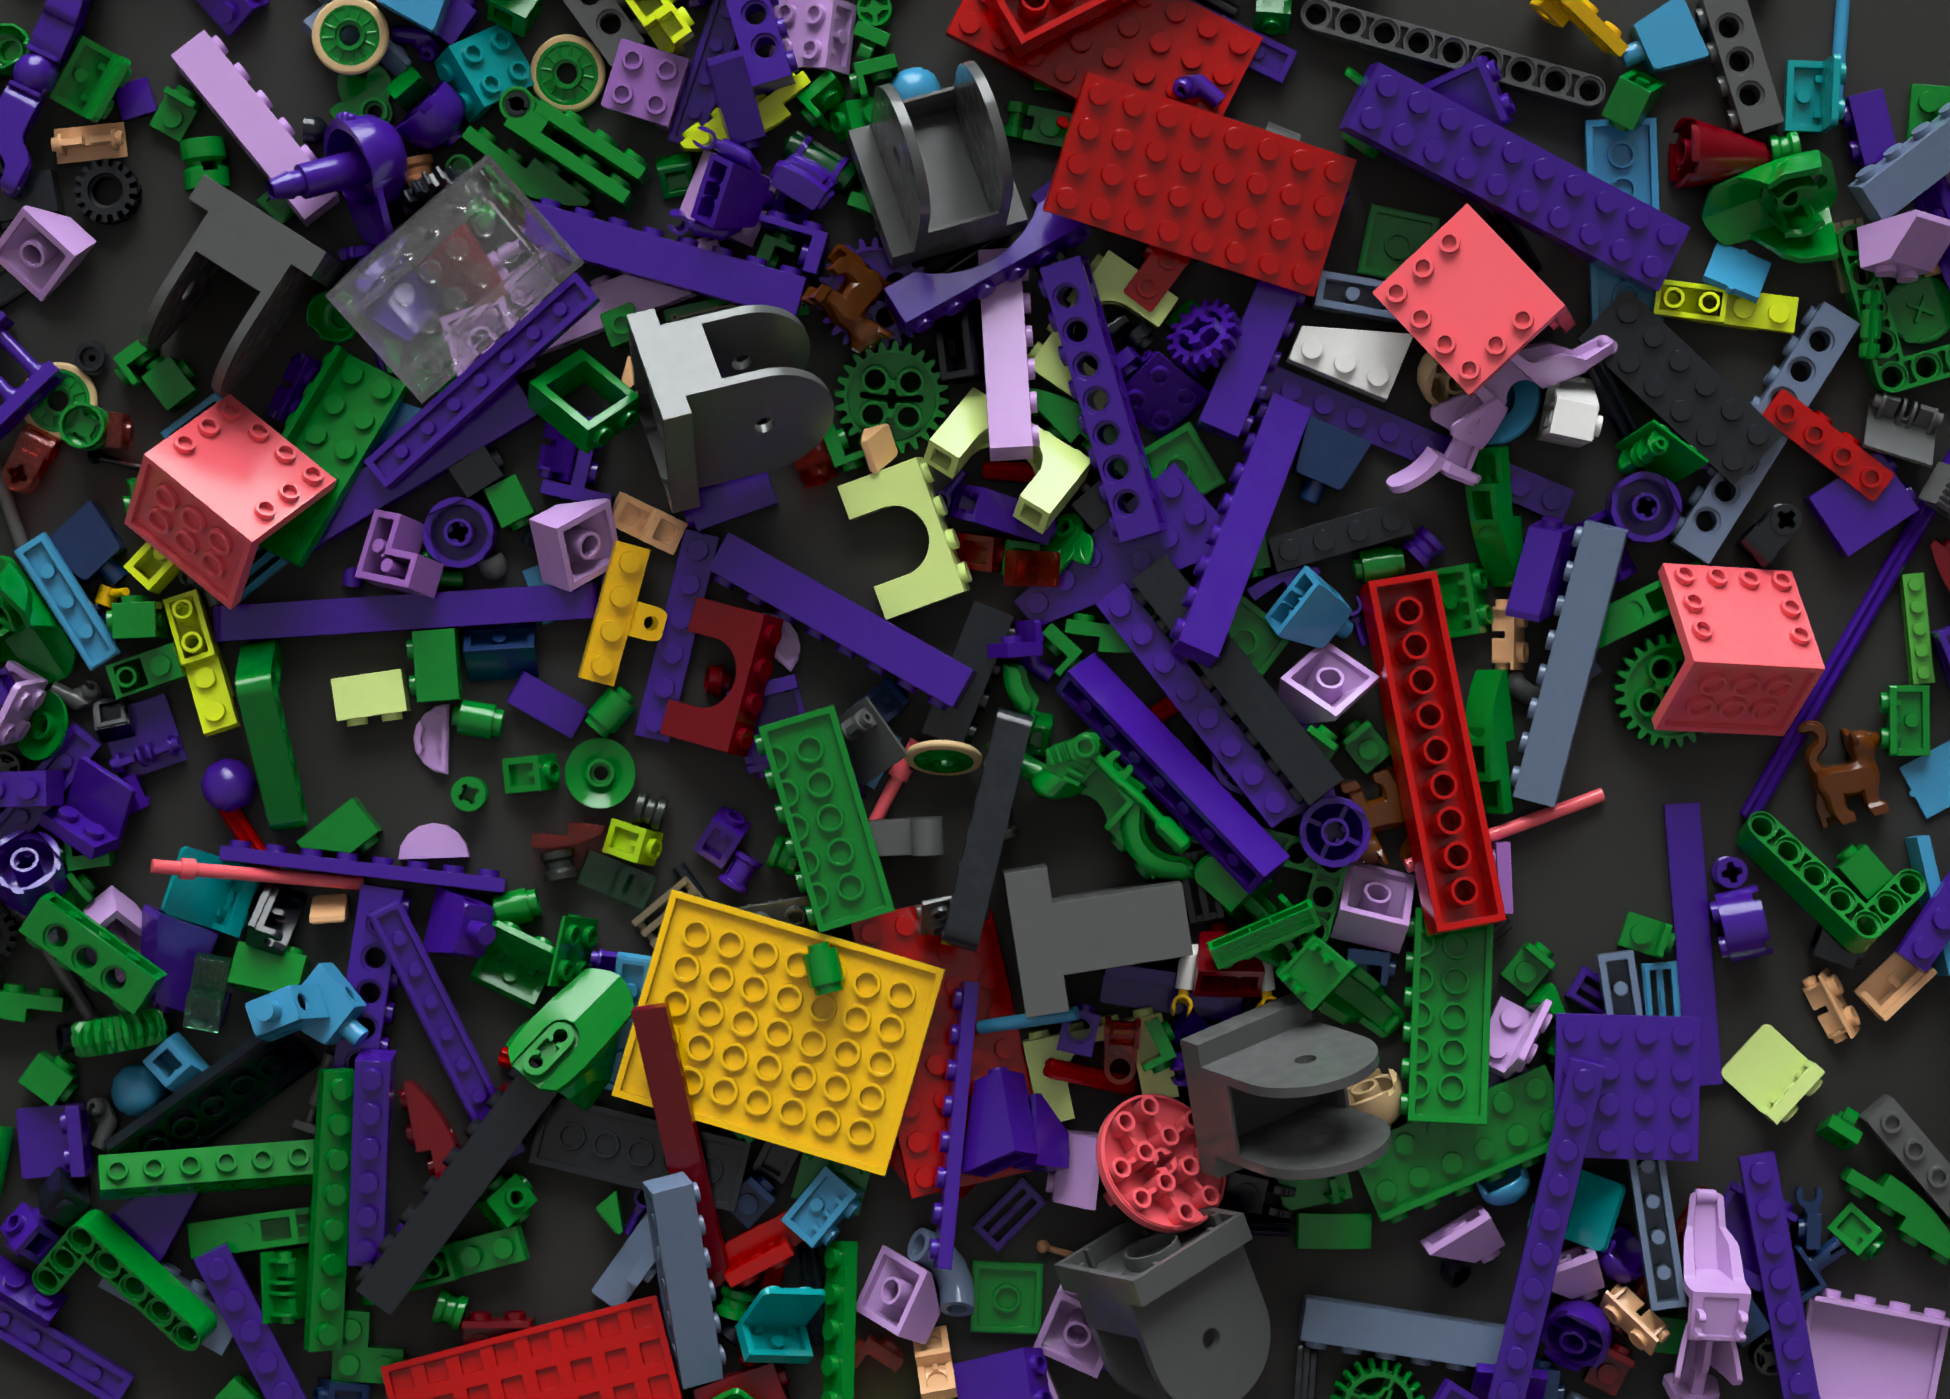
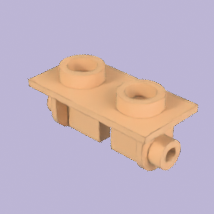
[51,122,128,165]
[1492,599,1529,670]
[1802,967,1860,1044]
[1599,1283,1671,1356]

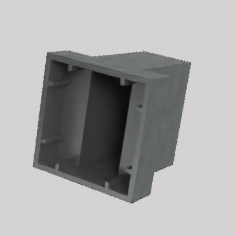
[1003,863,1193,1018]

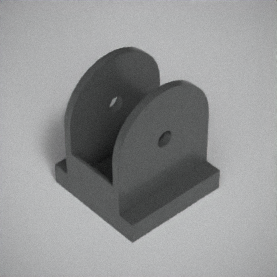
[847,61,1028,268]
[139,175,347,397]
[626,305,834,513]
[1180,993,1392,1180]
[1054,1207,1271,1399]

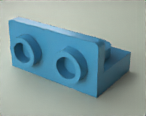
[781,1165,865,1248]

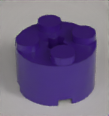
[1605,471,1682,544]
[422,497,498,569]
[0,830,68,916]
[1709,884,1773,963]

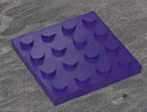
[1553,1013,1701,1161]

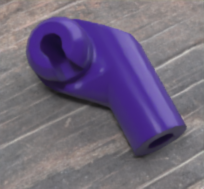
[1172,74,1226,109]
[1019,656,1056,683]

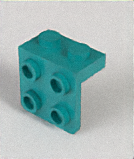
[433,25,534,123]
[1782,54,1846,134]
[161,846,260,937]
[1527,1169,1626,1252]
[735,1286,826,1364]

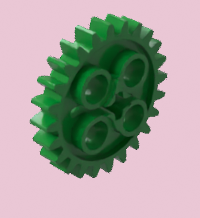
[834,338,949,454]
[1611,633,1708,748]

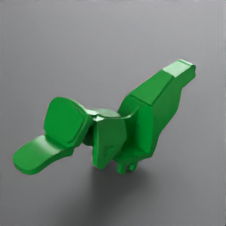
[1193,854,1405,1038]

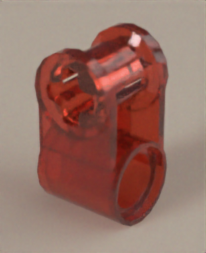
[2,423,61,494]
[1103,1015,1141,1085]

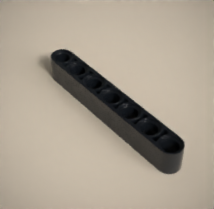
[941,708,1033,952]

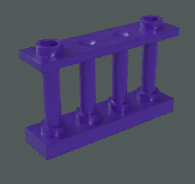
[0,311,67,441]

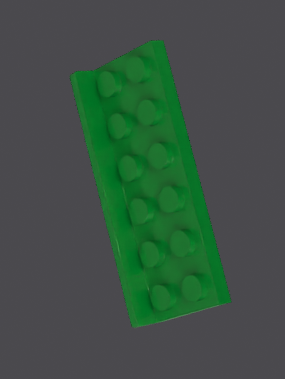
[258,345,411,569]
[754,705,895,933]
[1400,907,1494,1126]
[1358,1064,1554,1225]

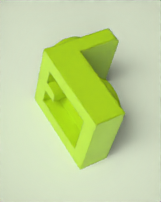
[602,818,664,866]

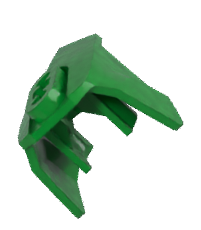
[1700,150,1839,263]
[0,555,77,684]
[506,968,634,1111]

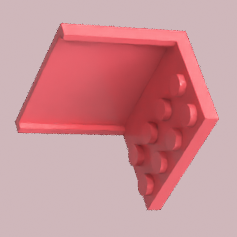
[1372,203,1576,397]
[124,394,336,610]
[1652,563,1825,736]

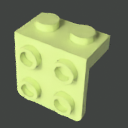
[1722,1024,1825,1124]

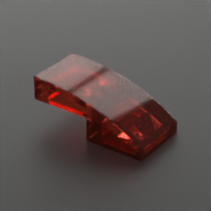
[531,822,607,848]

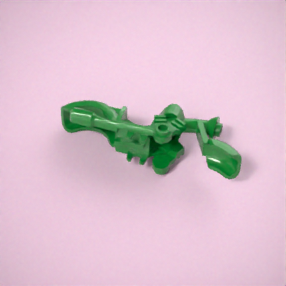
[983,663,1194,880]

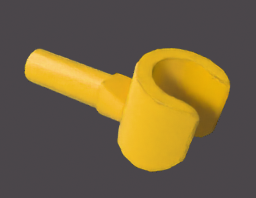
[94,584,130,608]

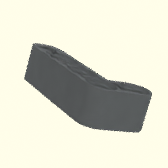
[868,816,945,856]

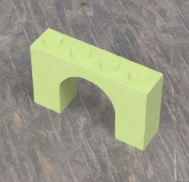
[1027,250,1179,410]
[923,387,1091,535]
[837,457,972,620]
[1022,1006,1179,1122]

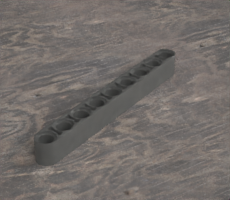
[1298,0,1606,111]

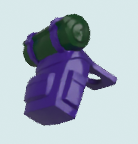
[770,130,858,225]

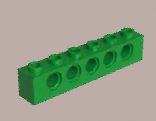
[98,1139,315,1201]

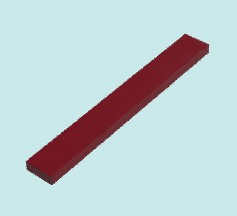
[631,1002,729,1273]

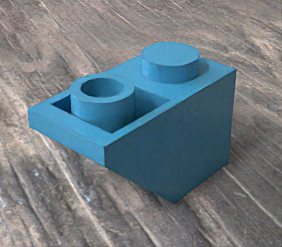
[142,1031,210,1092]

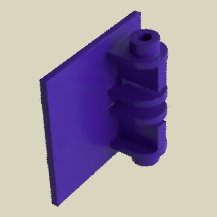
[1125,350,1210,439]
[107,693,188,779]

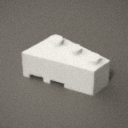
[1286,326,1413,402]
[1536,376,1603,448]

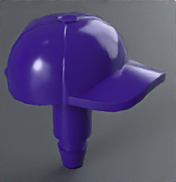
[266,111,408,245]

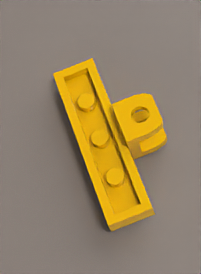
[1529,0,1629,57]
[578,540,667,687]

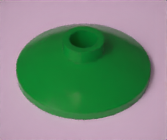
[16,690,68,761]
[565,738,636,809]

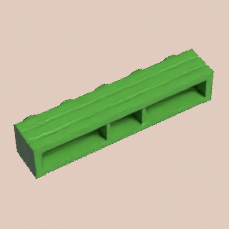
[1898,572,1935,685]

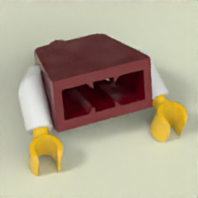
[1170,922,1277,1018]

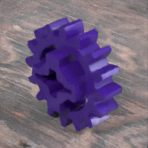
[1166,299,1243,372]

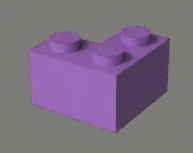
[355,509,444,599]

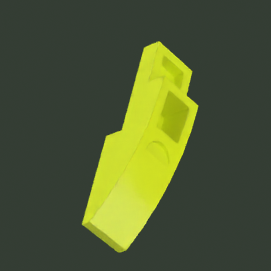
[680,71,811,152]
[1653,279,1799,334]
[163,589,241,737]

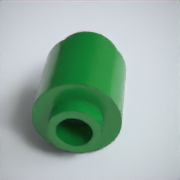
[1351,545,1406,585]
[585,685,636,739]
[451,699,505,740]
[488,887,542,926]
[802,941,845,996]

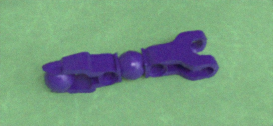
[0,0,92,198]

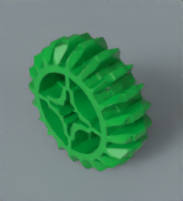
[70,1008,168,1058]
[1330,1357,1425,1399]

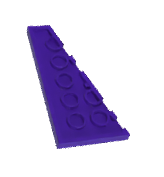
[1014,463,1221,626]

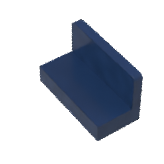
[463,623,539,682]

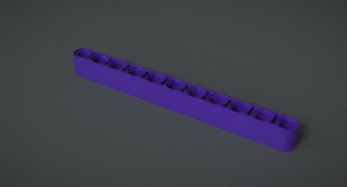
[213,583,598,642]

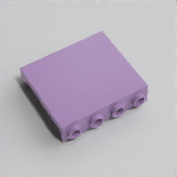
[1805,1288,1950,1399]

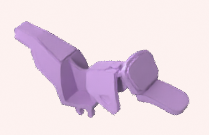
[1386,335,1618,493]
[1662,1189,1751,1399]

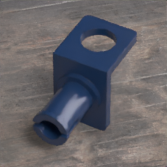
[1792,1235,1848,1303]

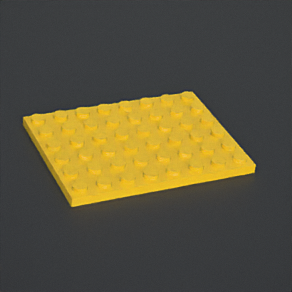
[612,889,946,1176]

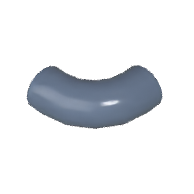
[907,1228,975,1317]

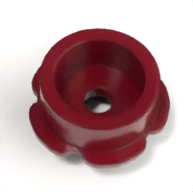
[704,663,730,698]

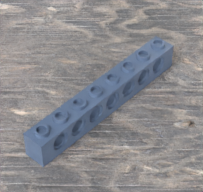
[1668,301,1860,565]

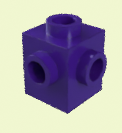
[0,1202,62,1265]

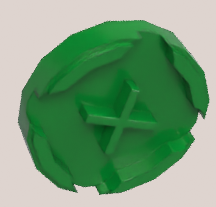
[1887,275,1950,345]

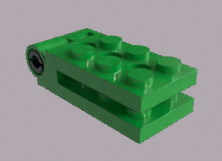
[499,86,651,211]

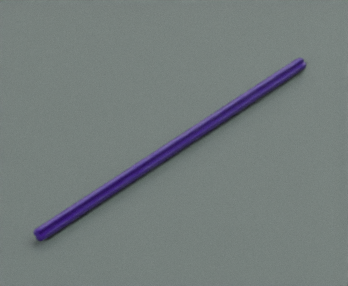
[1740,449,1950,820]

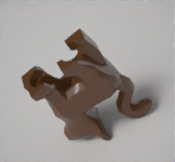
[800,244,898,354]
[1797,720,1890,828]
[1334,765,1412,866]

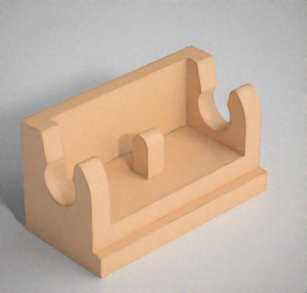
[1853,952,1938,1021]

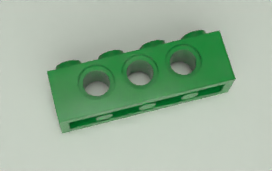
[18,891,168,1015]

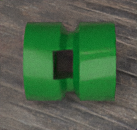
[179,136,231,193]
[58,402,115,452]

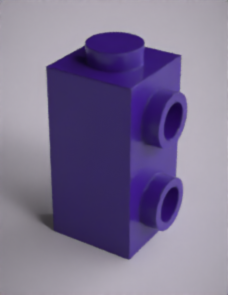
[1840,88,1896,170]

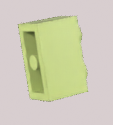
[331,669,411,727]

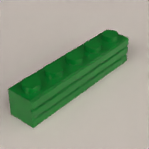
[1207,899,1322,970]

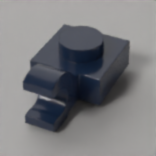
[1794,1186,1823,1250]

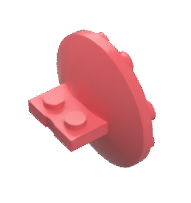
[1096,1094,1226,1233]

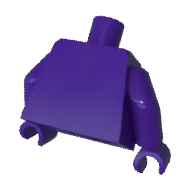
[667,126,775,240]

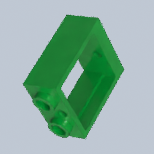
[528,348,640,454]

